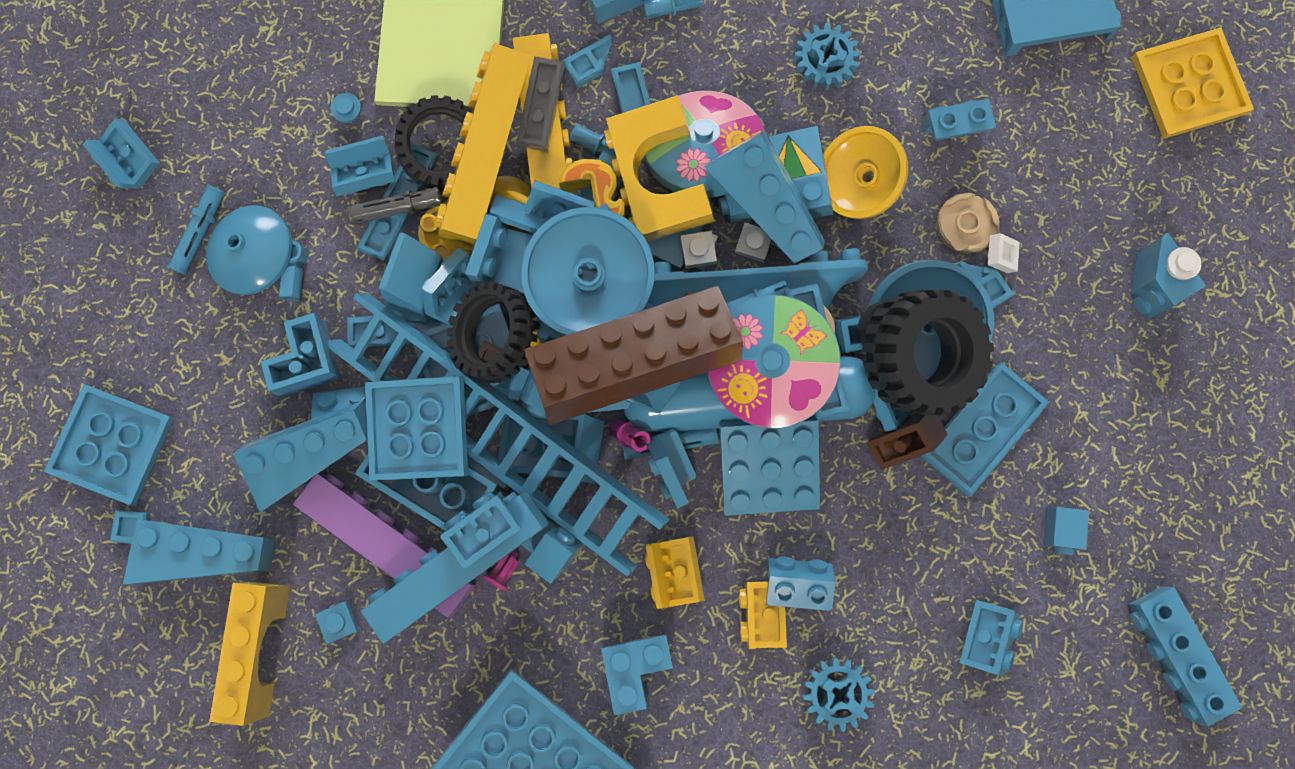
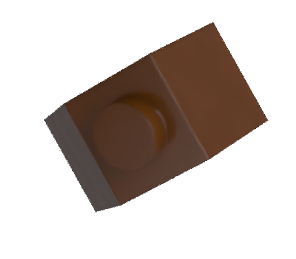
[867,414,948,470]

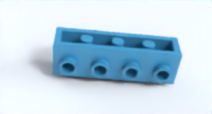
[1128,587,1242,726]

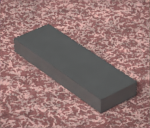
[516,56,565,152]

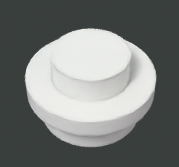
[1166,247,1201,280]

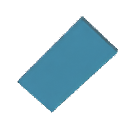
[920,361,1050,497]

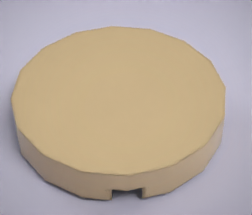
[936,193,1000,254]

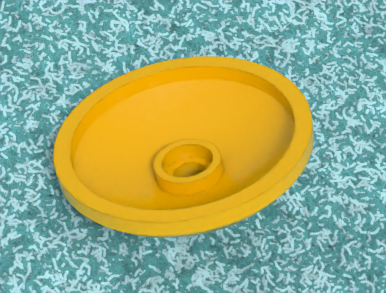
[823,126,908,219]

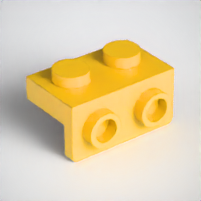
[645,537,705,609]
[739,582,787,649]

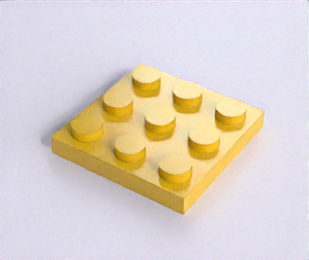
[1131,28,1254,139]

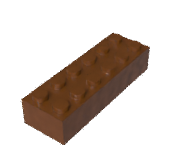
[524,286,743,425]

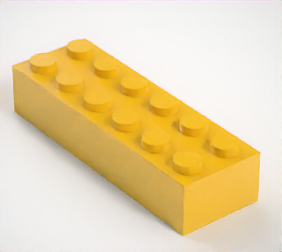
[434,43,531,246]

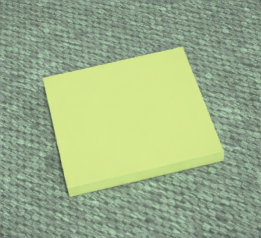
[374,0,504,109]

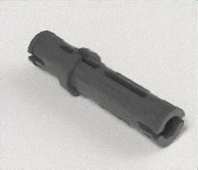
[347,186,443,225]

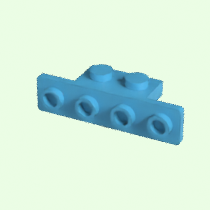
[489,180,595,234]

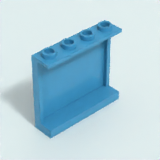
[992,0,1121,56]

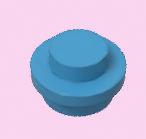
[330,93,362,123]

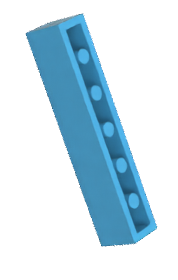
[360,492,549,644]

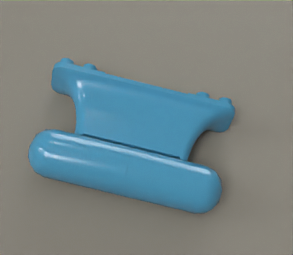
[624,248,875,433]

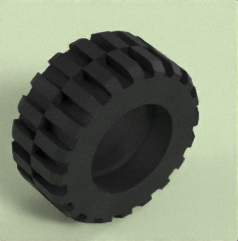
[862,289,994,416]

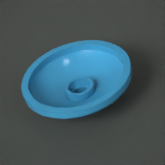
[206,205,292,295]

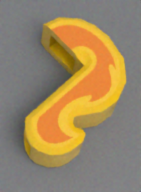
[559,159,625,218]

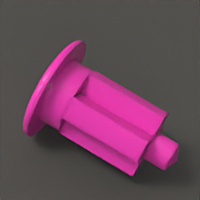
[483,550,519,591]

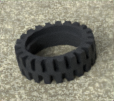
[394,95,473,190]
[447,282,539,381]

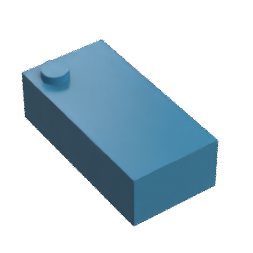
[355,454,503,531]

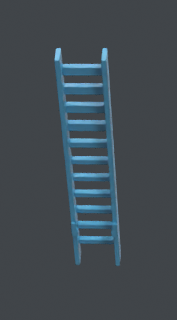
[326,293,670,577]

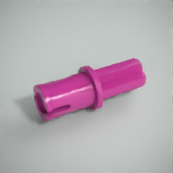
[608,419,651,452]

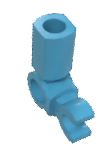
[278,240,309,301]

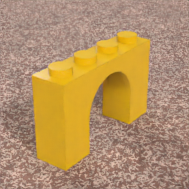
[604,95,716,242]
[209,582,290,726]

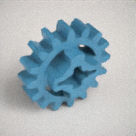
[794,23,861,90]
[802,657,875,732]

